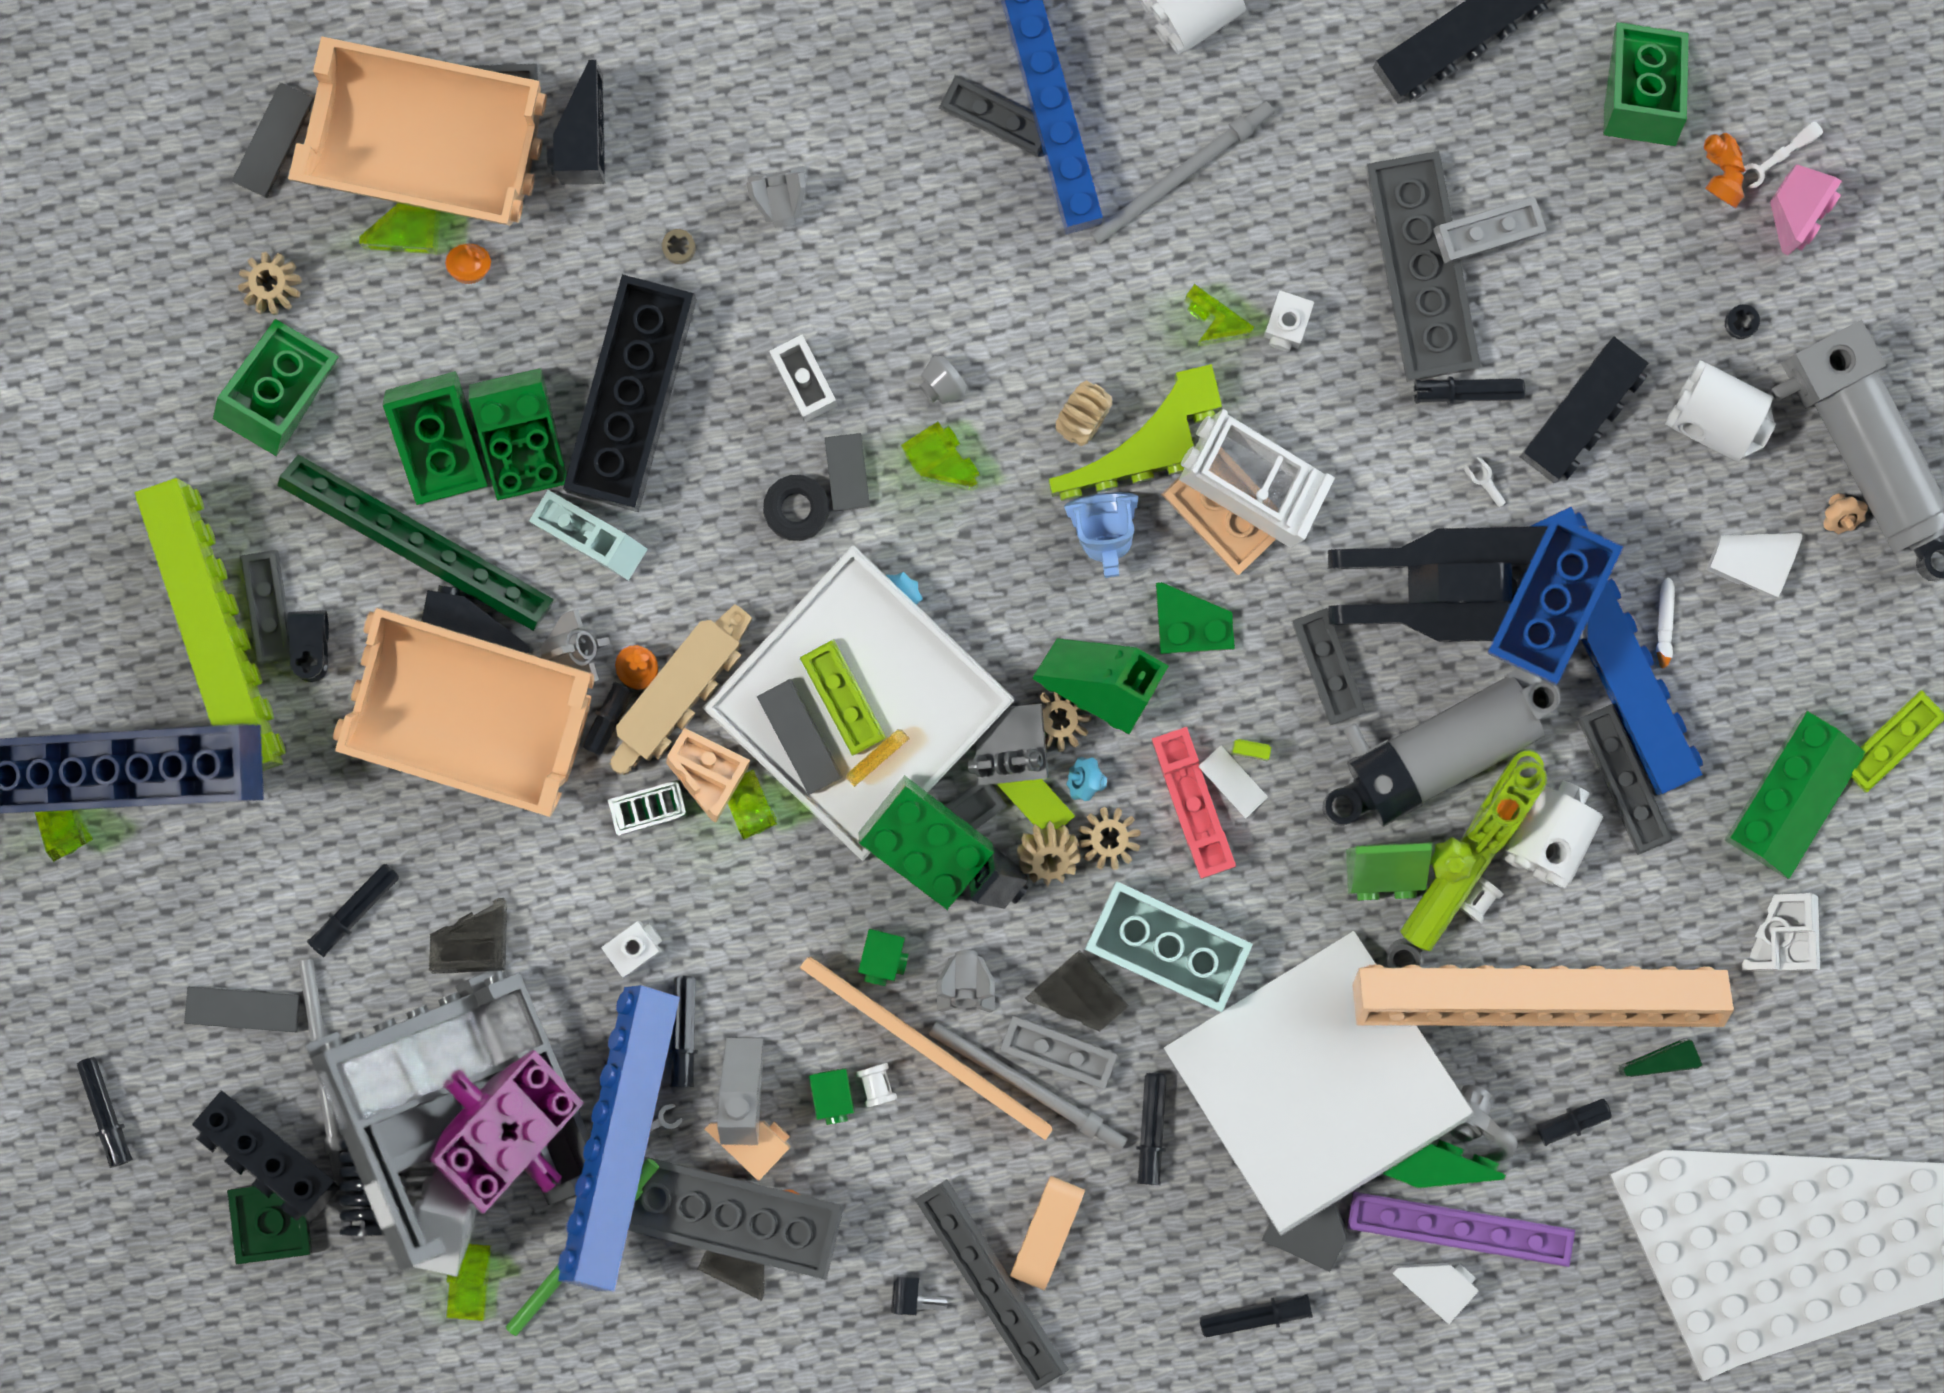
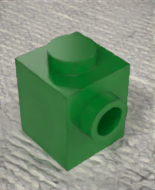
[858,929,909,987]

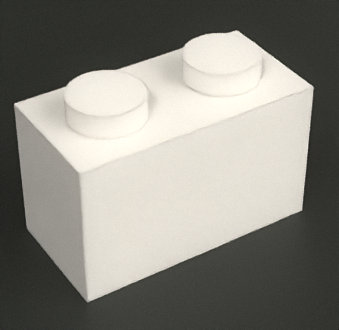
[769,335,838,422]

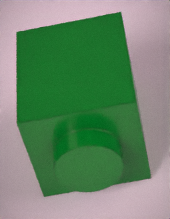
[809,1068,855,1125]

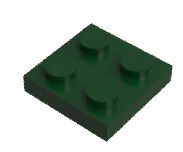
[227,1186,313,1265]

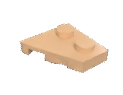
[666,728,750,822]

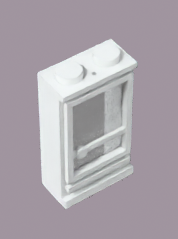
[1179,409,1335,548]

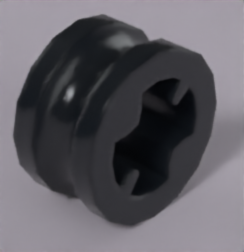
[1724,304,1760,339]

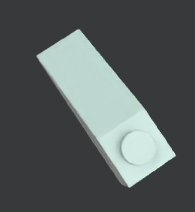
[529,490,648,581]

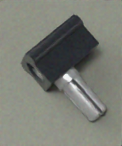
[891,1274,947,1315]

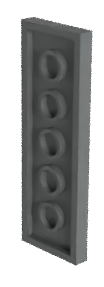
[1366,151,1481,382]
[628,1157,844,1280]

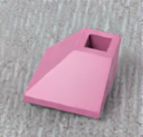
[1770,164,1842,256]

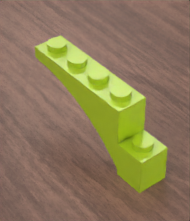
[1048,364,1222,501]

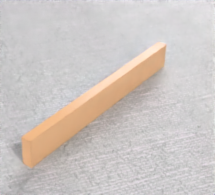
[800,957,1053,1140]

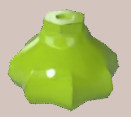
[1430,836,1477,884]

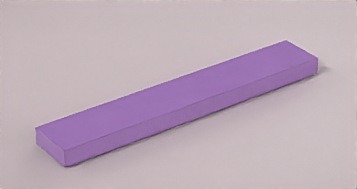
[1347,1191,1575,1267]

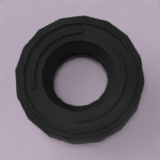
[763,475,829,541]

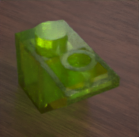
[901,421,980,491]

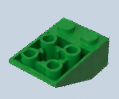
[469,368,567,501]
[1032,638,1169,735]
[1382,1139,1506,1188]

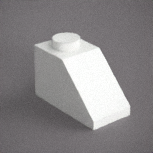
[1389,1263,1479,1324]

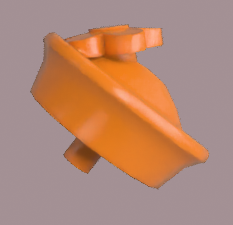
[445,243,491,284]
[615,645,658,690]

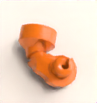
[1704,133,1746,209]

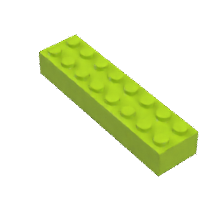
[134,478,286,771]

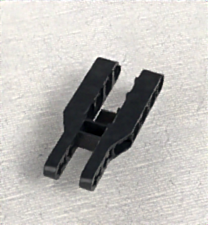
[1328,526,1588,642]

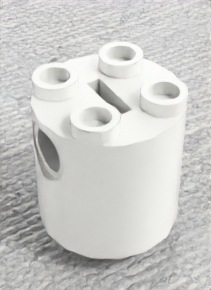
[1138,0,1246,55]
[1665,360,1776,462]
[1501,780,1603,889]

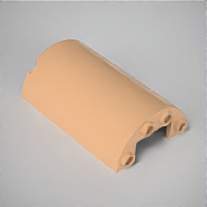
[288,36,547,226]
[333,608,594,817]

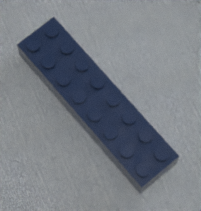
[0,724,264,814]

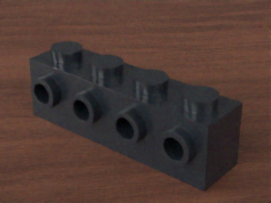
[191,1090,339,1223]

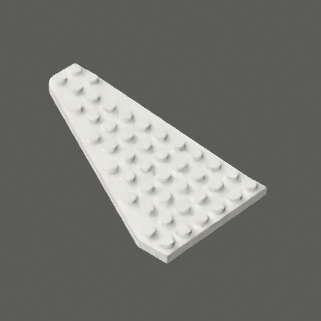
[1609,1149,1944,1381]

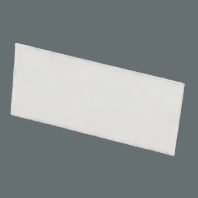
[1198,746,1268,818]

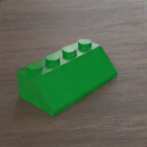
[1724,711,1866,879]

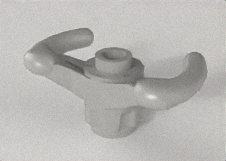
[1451,1085,1518,1162]

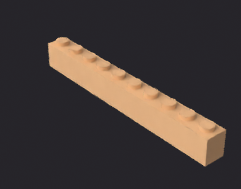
[1352,964,1734,1027]

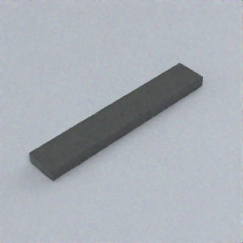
[915,1179,1069,1390]

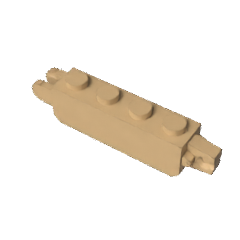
[609,604,753,775]

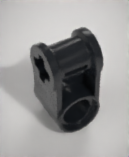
[287,610,329,683]

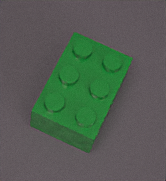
[858,775,994,910]

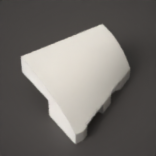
[1706,533,1803,599]
[1742,893,1820,971]

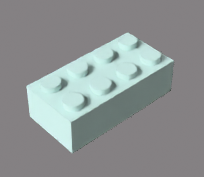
[1084,881,1253,1013]

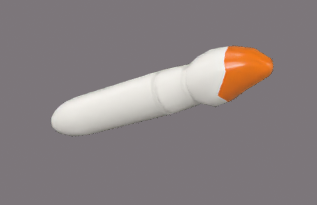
[1656,577,1675,669]

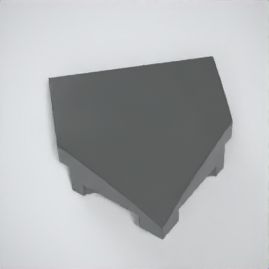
[1262,1202,1347,1272]

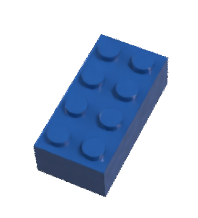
[1488,515,1623,686]

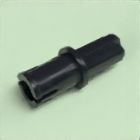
[583,682,635,755]
[1536,1099,1612,1146]

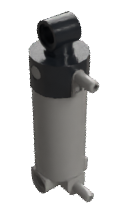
[1322,665,1560,827]

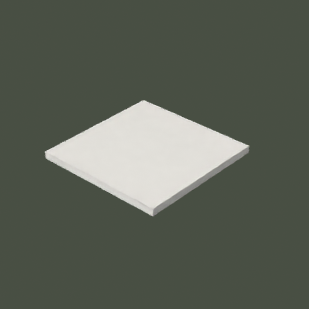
[702,546,1016,861]
[1164,931,1474,1235]

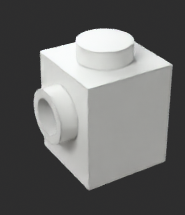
[1263,290,1314,351]
[601,921,662,978]

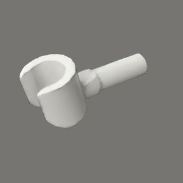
[1464,457,1506,507]

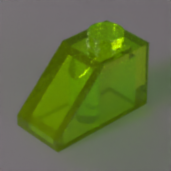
[359,203,441,254]

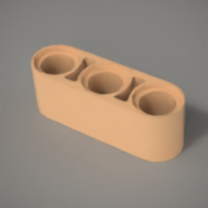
[1010,1176,1085,1290]

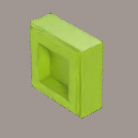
[1231,739,1272,761]

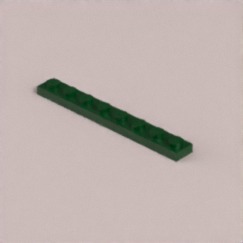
[277,454,554,631]

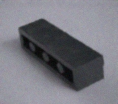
[1519,336,1649,483]

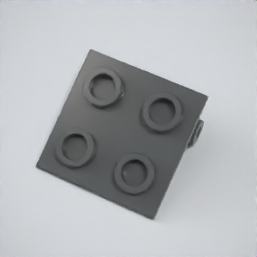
[968,704,1049,786]

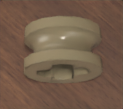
[662,229,696,264]

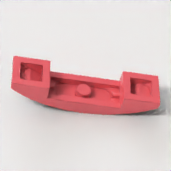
[1152,727,1236,879]

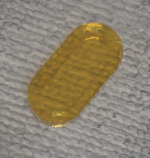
[846,729,910,787]

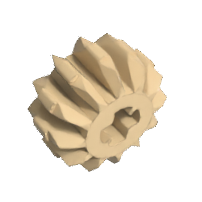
[238,252,302,315]
[1055,380,1112,446]
[1032,692,1091,752]
[1078,807,1141,870]
[1017,821,1081,887]

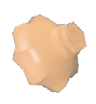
[1823,493,1868,535]

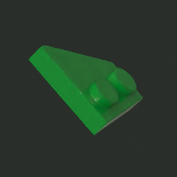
[1156,582,1235,655]

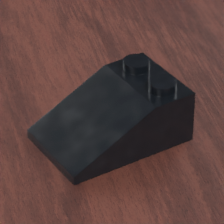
[547,60,605,185]

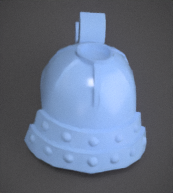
[1064,492,1138,578]

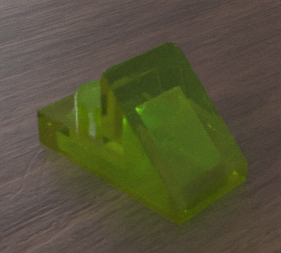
[1184,284,1255,347]
[728,769,777,840]
[34,810,93,862]
[446,1243,492,1321]

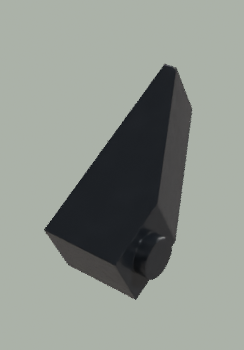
[421,585,534,655]
[970,847,1028,909]

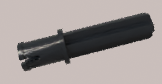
[1414,376,1526,406]
[307,864,399,958]
[668,976,698,1087]
[77,1057,133,1168]
[1136,1073,1167,1185]
[1200,1294,1313,1337]

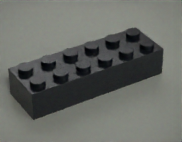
[563,274,697,512]

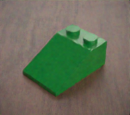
[1603,22,1689,147]
[213,319,339,456]
[382,371,488,505]

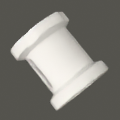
[1460,877,1504,924]
[856,1063,898,1108]

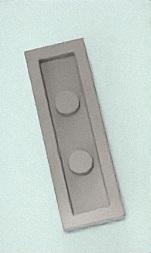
[1433,196,1547,263]
[1000,1016,1118,1090]

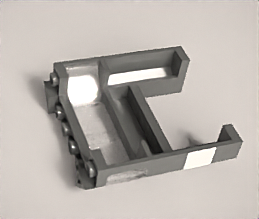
[305,967,590,1271]

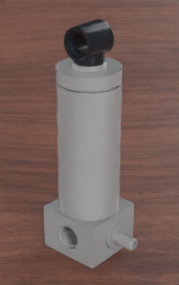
[1771,319,1944,582]

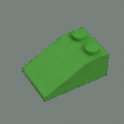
[1346,843,1432,901]

